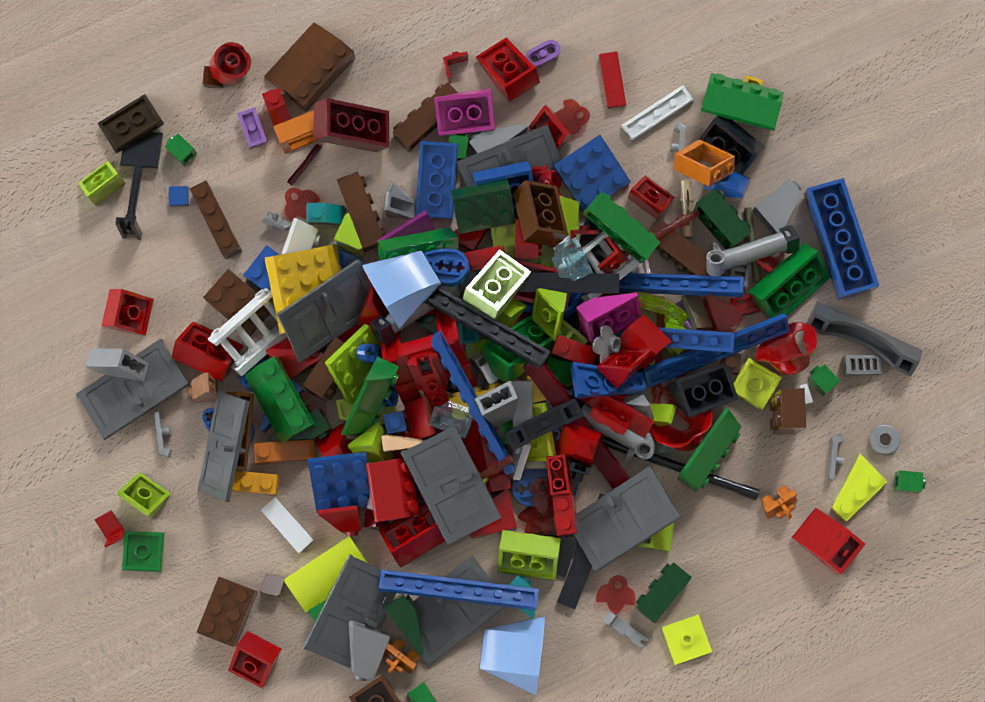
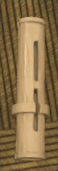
[679,180,694,238]

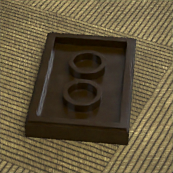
[97,94,164,154]

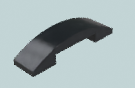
[504,398,584,451]

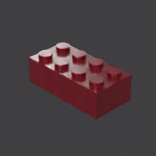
[314,98,390,152]

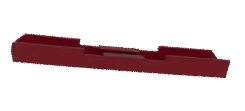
[287,144,322,186]

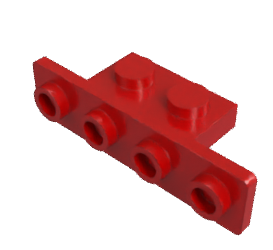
[578,396,654,437]

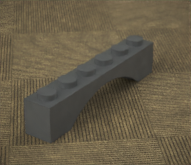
[806,301,922,377]

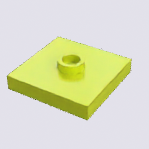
[733,358,782,411]
[661,614,712,665]

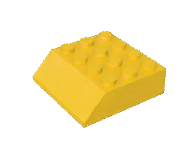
[265,244,342,334]

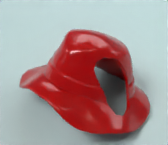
[755,322,817,375]
[650,400,713,452]

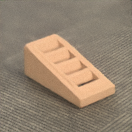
[381,434,425,452]

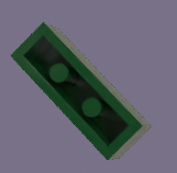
[635,562,692,623]

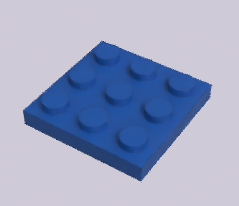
[553,135,631,212]
[308,452,370,513]

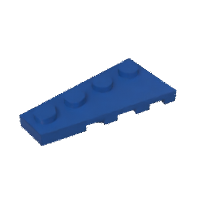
[570,362,646,398]

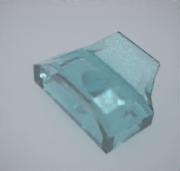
[552,237,593,281]
[428,401,472,438]

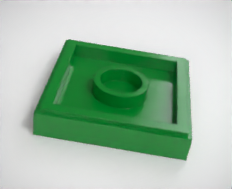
[122,531,165,572]

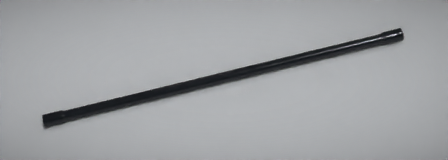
[446,380,760,500]

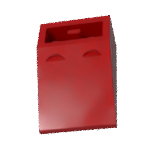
[791,507,866,575]

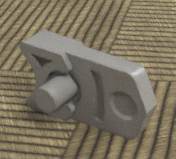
[263,212,291,231]

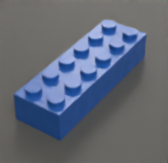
[804,178,879,301]

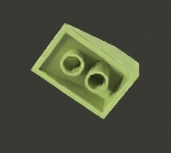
[462,250,531,320]

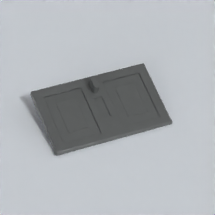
[457,125,562,187]
[277,259,370,363]
[76,339,189,440]
[198,390,250,502]
[401,426,502,545]
[574,466,682,572]
[303,554,396,668]
[413,556,505,667]

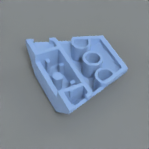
[362,251,441,329]
[480,617,545,695]

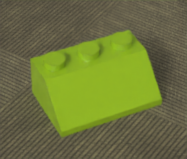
[498,530,561,581]

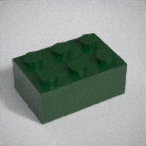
[451,179,516,234]
[693,189,752,250]

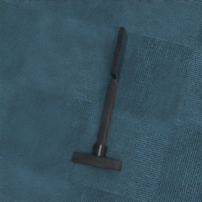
[115,132,163,240]
[538,461,591,578]

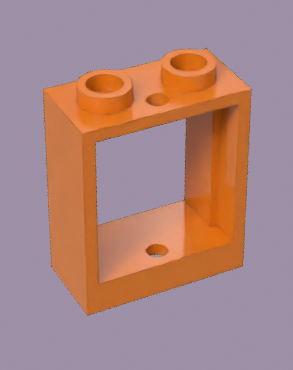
[273,110,316,154]
[674,139,735,187]

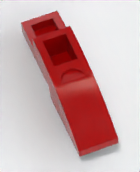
[546,454,578,536]

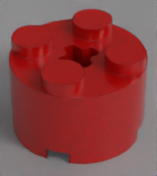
[209,42,251,85]

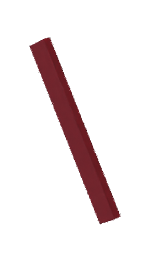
[523,363,630,489]

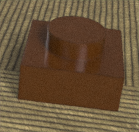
[720,354,741,374]

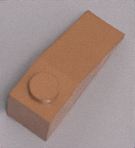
[189,373,218,402]

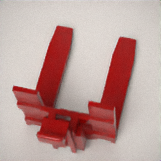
[381,309,477,425]

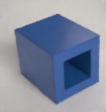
[383,411,407,434]

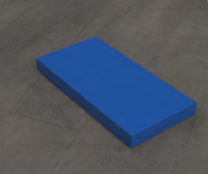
[415,141,459,219]

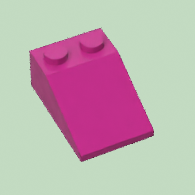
[434,88,495,136]
[576,293,642,345]

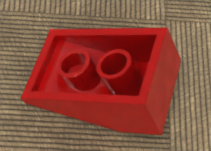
[476,37,540,102]

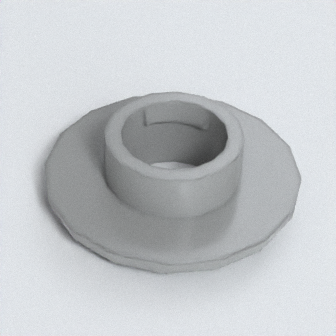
[869,425,900,455]

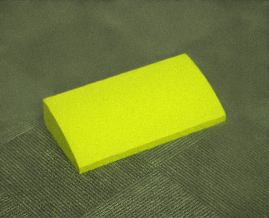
[284,536,367,613]

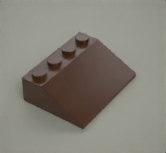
[264,22,355,112]

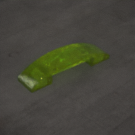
[615,292,688,327]

